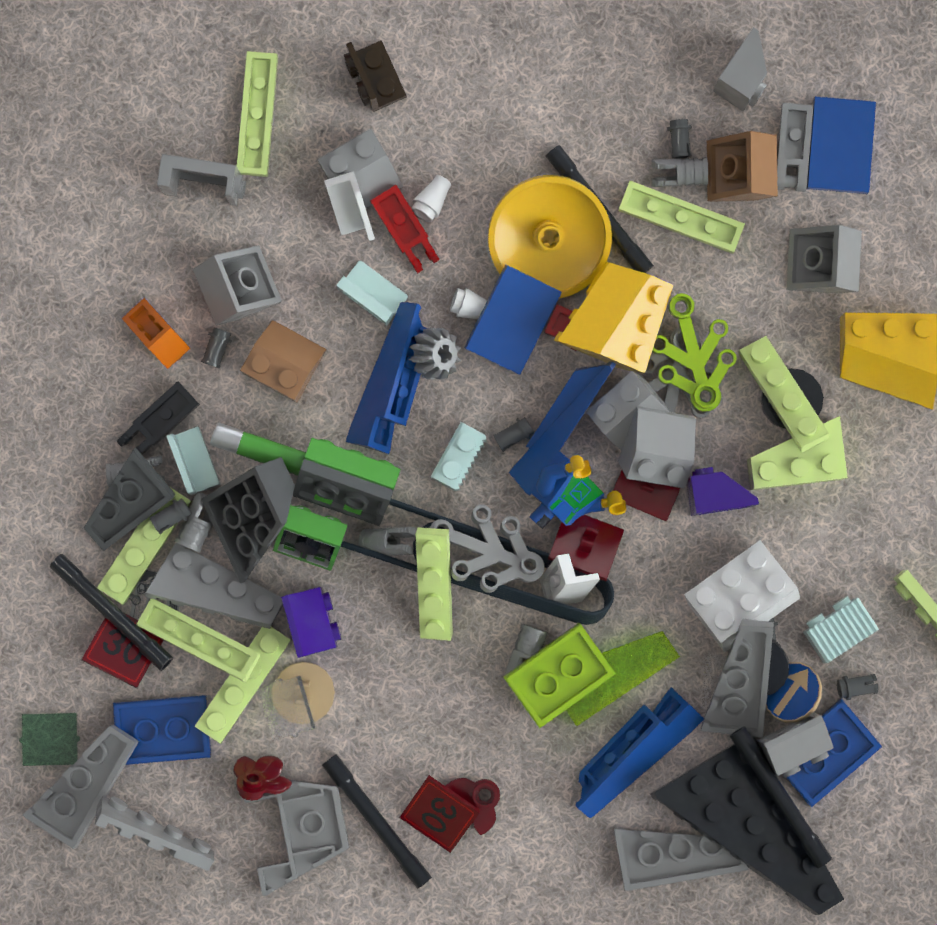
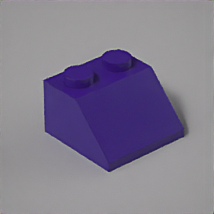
[686,467,759,516]
[281,587,342,658]

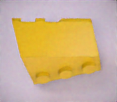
[554,262,673,373]
[840,313,937,410]

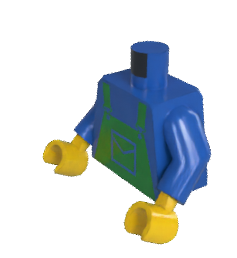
[529,451,626,529]

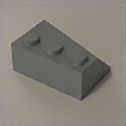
[201,457,295,583]

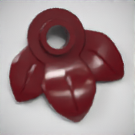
[233,756,292,801]
[445,777,500,835]

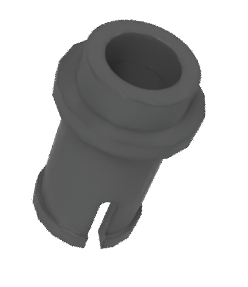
[667,119,692,159]
[201,327,232,368]
[493,417,534,452]
[150,498,192,534]
[837,674,878,700]

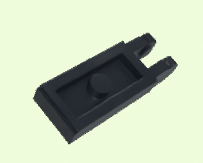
[117,381,200,455]

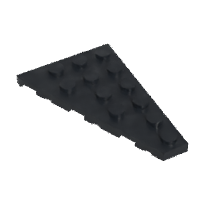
[650,737,844,915]

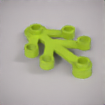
[652,293,737,412]

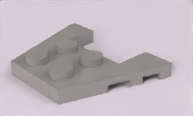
[244,780,350,896]

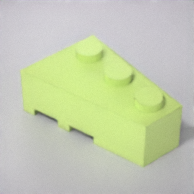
[747,416,848,491]

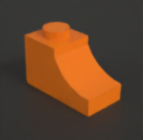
[122,298,190,369]

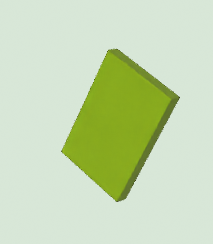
[503,623,616,728]

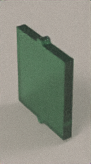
[19,713,80,766]

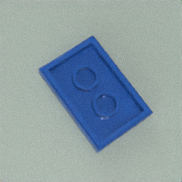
[806,96,876,194]
[464,264,562,375]
[113,695,211,765]
[786,699,882,807]

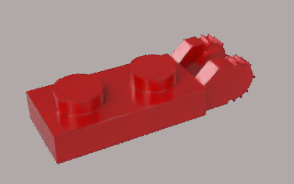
[370,185,439,274]

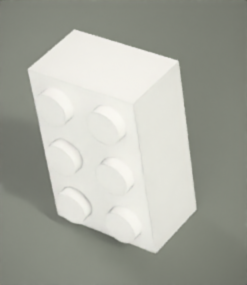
[684,540,800,653]

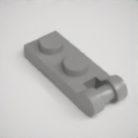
[777,103,814,192]

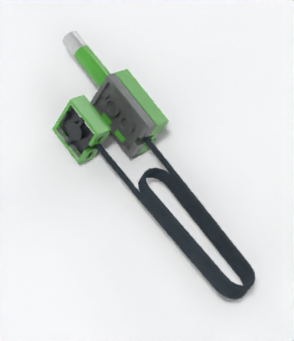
[210,423,615,625]

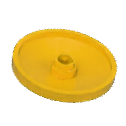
[488,175,612,298]

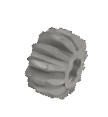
[409,328,462,380]

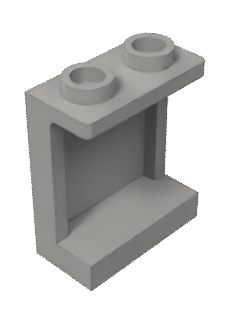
[157,154,246,206]

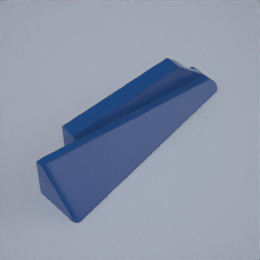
[346,302,426,454]
[509,361,616,496]
[575,687,704,818]

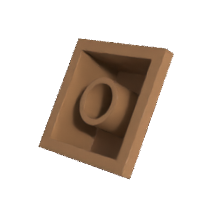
[707,131,778,202]
[240,320,327,403]

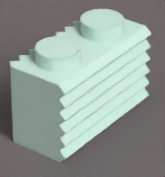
[431,422,487,491]
[803,596,879,663]

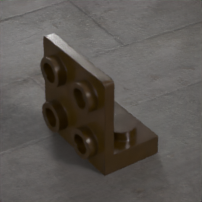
[343,40,407,112]

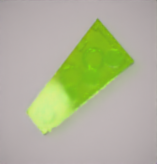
[566,631,680,726]

